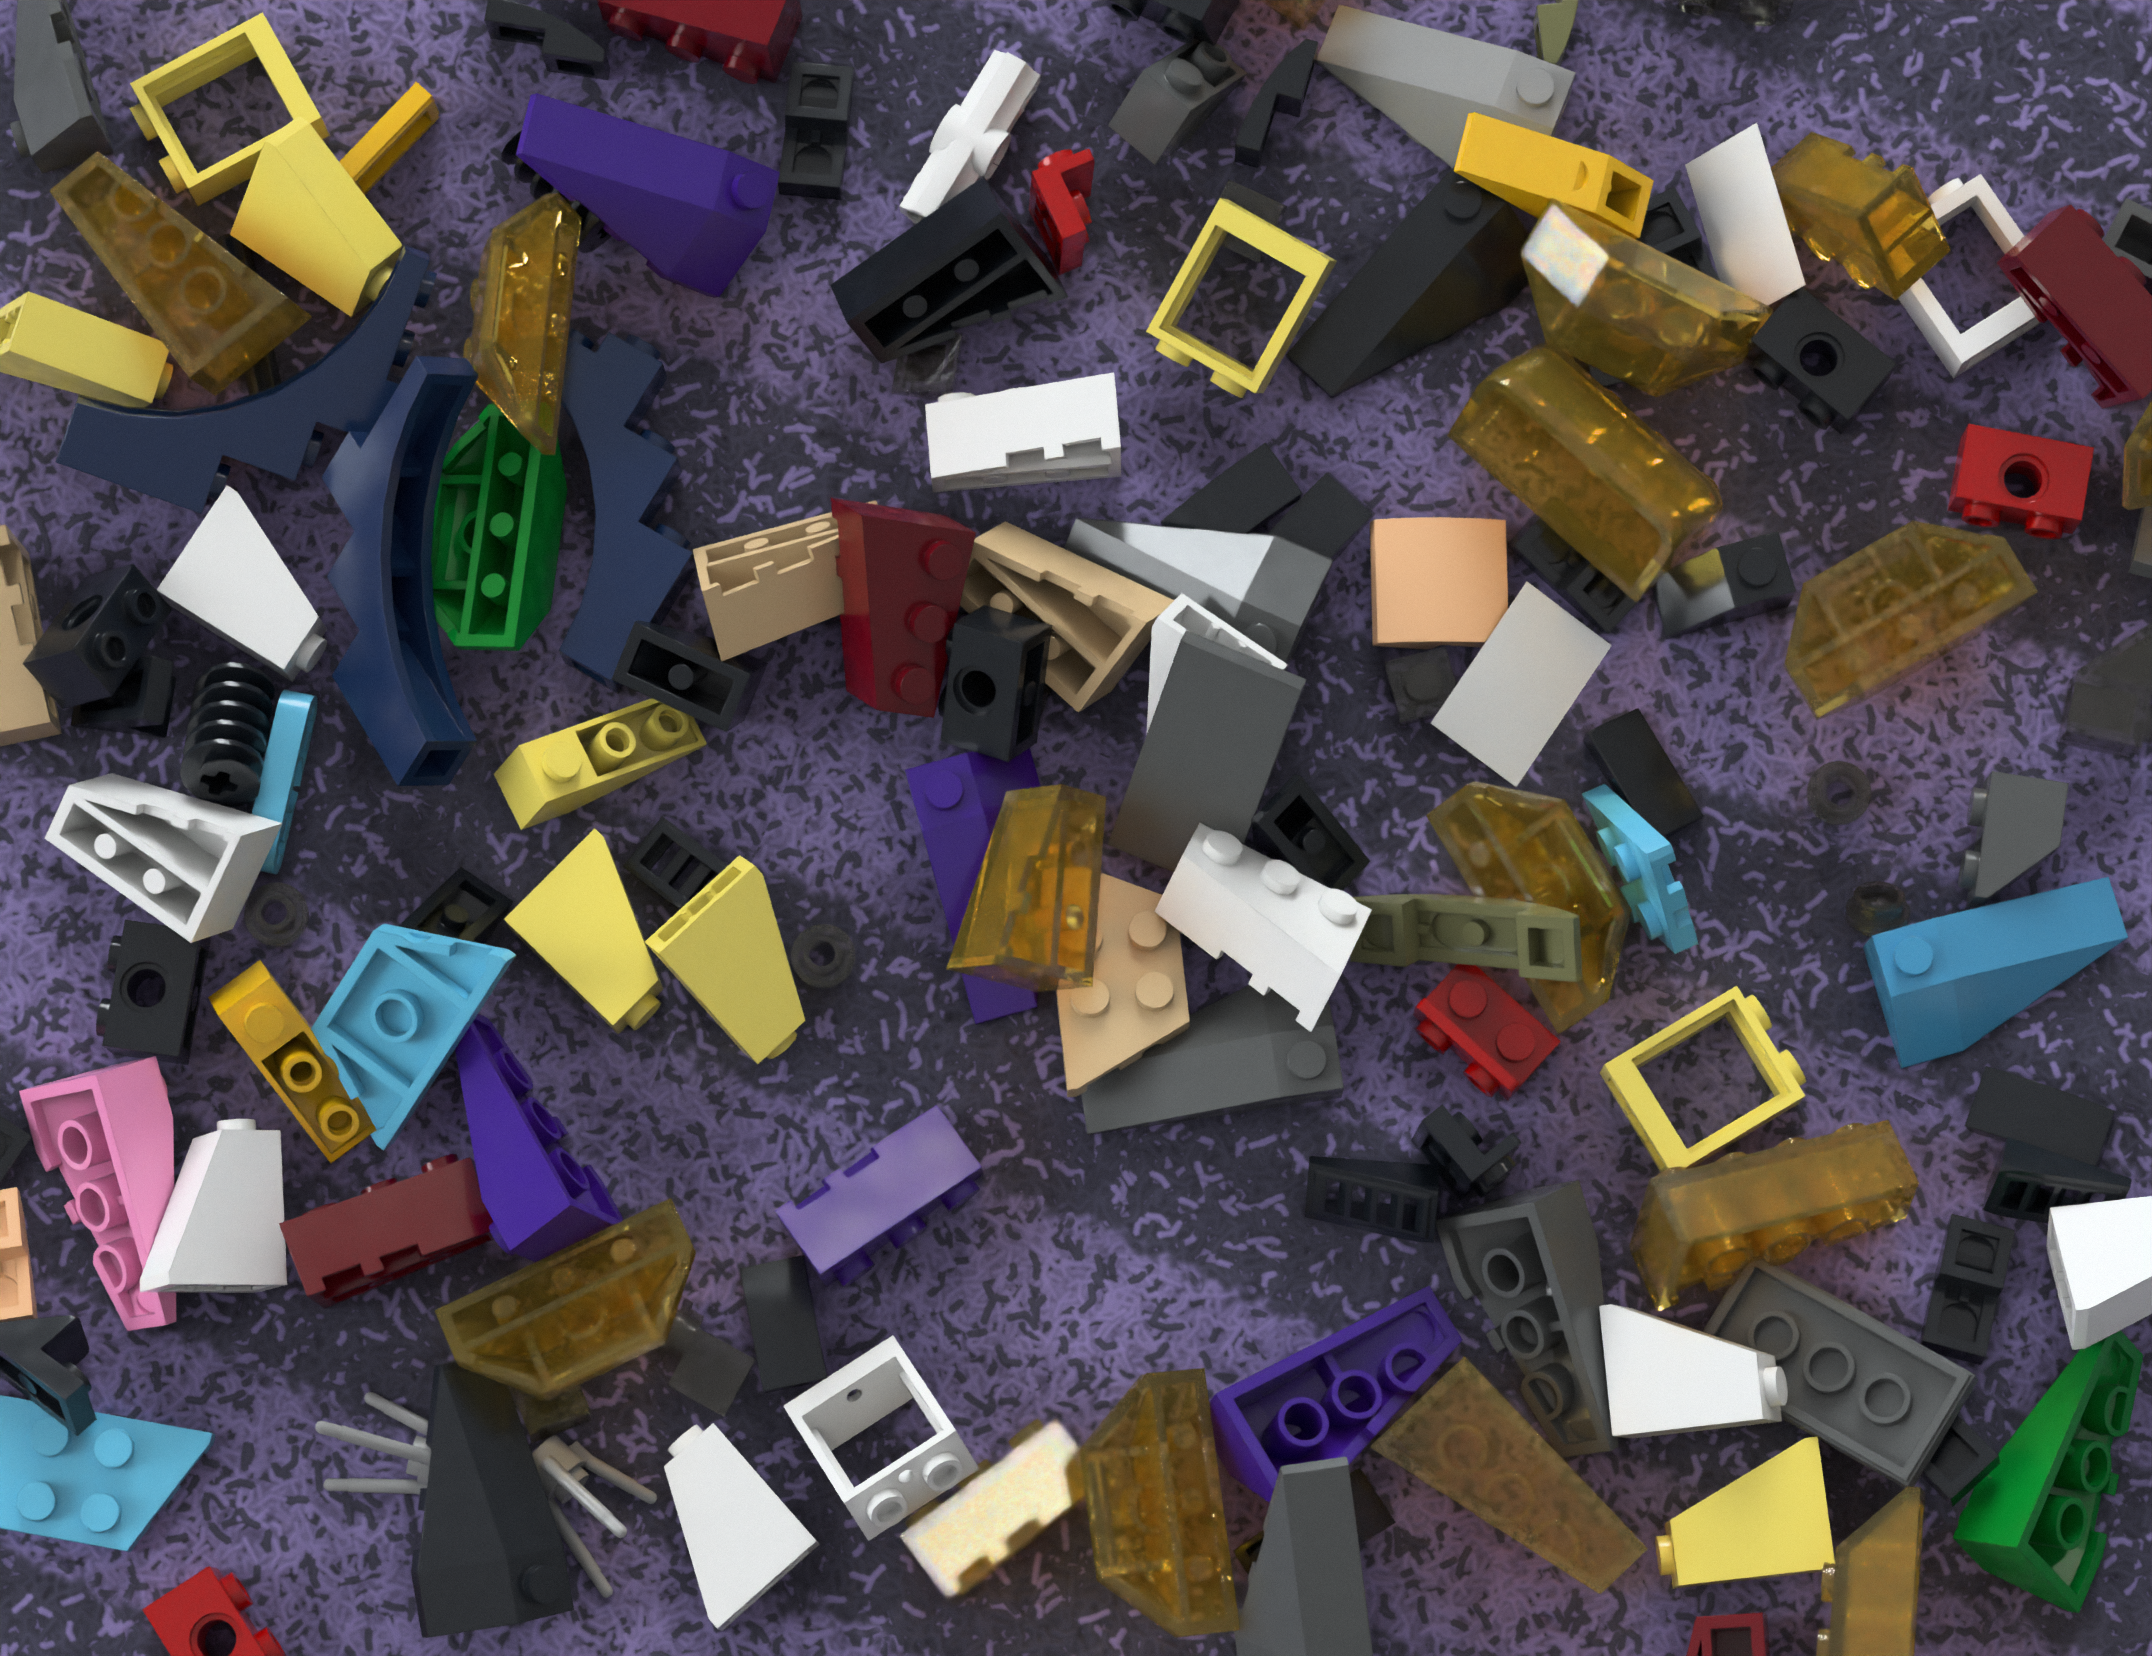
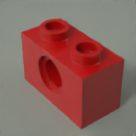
[1948,424,2094,540]
[142,1566,286,1656]

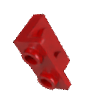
[1028,149,1095,276]
[1413,964,1561,1100]

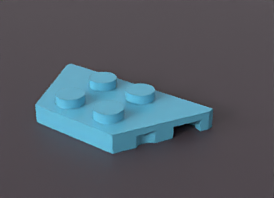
[1582,784,1699,954]
[311,924,516,1151]
[0,1395,215,1552]

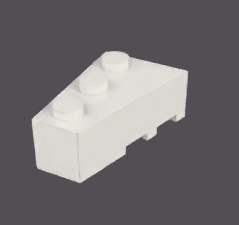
[925,372,1121,492]
[45,773,283,943]
[1155,823,1372,1032]

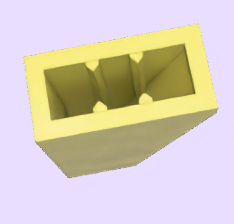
[230,116,403,317]
[0,291,173,407]
[504,828,663,1034]
[645,855,806,1064]
[1655,1437,1836,1589]

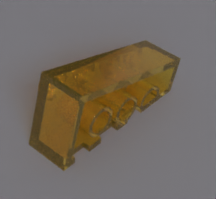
[49,151,312,396]
[1629,1120,1919,1312]
[1370,1356,1649,1594]

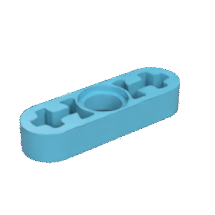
[252,689,317,874]

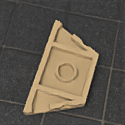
[1043,855,1190,1097]

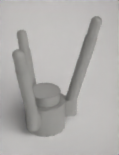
[315,1392,431,1495]
[532,1435,657,1598]

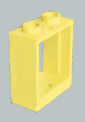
[129,13,330,206]
[1146,198,1337,398]
[1600,986,1806,1182]

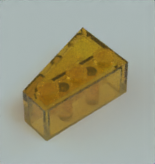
[1771,132,1951,300]
[946,784,1106,992]
[899,1418,1105,1605]

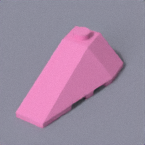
[19,1056,176,1331]

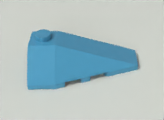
[1863,877,2128,1069]

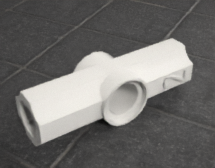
[899,50,1041,224]

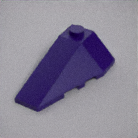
[516,93,780,298]
[905,748,1047,1025]
[455,1013,631,1265]
[1197,1286,1463,1503]

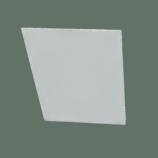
[1685,123,1806,325]
[1431,581,1612,787]

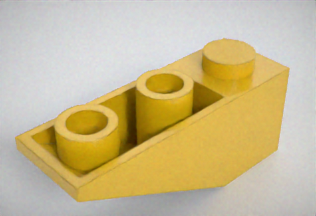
[1454,112,1654,247]
[208,960,376,1163]

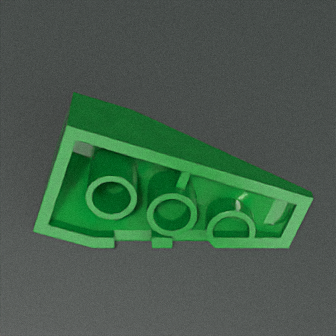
[1953,1330,2143,1613]

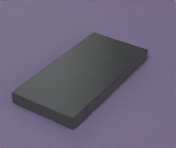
[1108,630,1307,872]
[1702,1251,1978,1492]

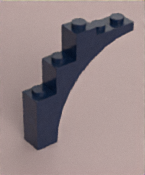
[56,245,437,514]
[475,292,696,694]
[322,356,479,786]

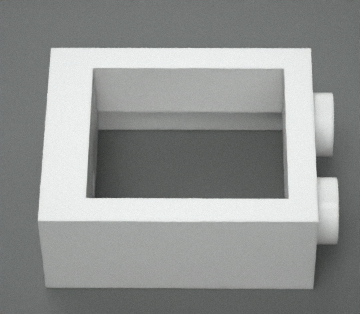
[1869,174,2041,379]
[783,1335,979,1541]

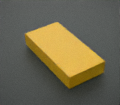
[339,82,439,195]

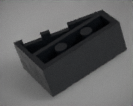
[830,176,1068,364]

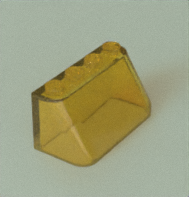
[1447,343,1723,603]

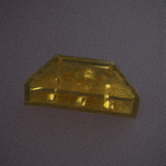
[463,193,582,455]
[1521,198,1773,397]
[1783,521,2038,720]
[1426,781,1632,1035]
[435,1198,696,1400]
[1079,1368,1240,1638]
[1816,1486,1926,1656]

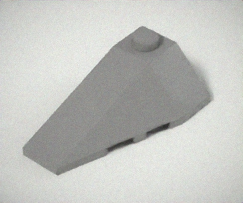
[1316,5,1576,168]

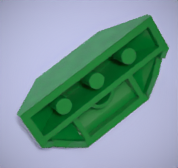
[431,404,567,651]

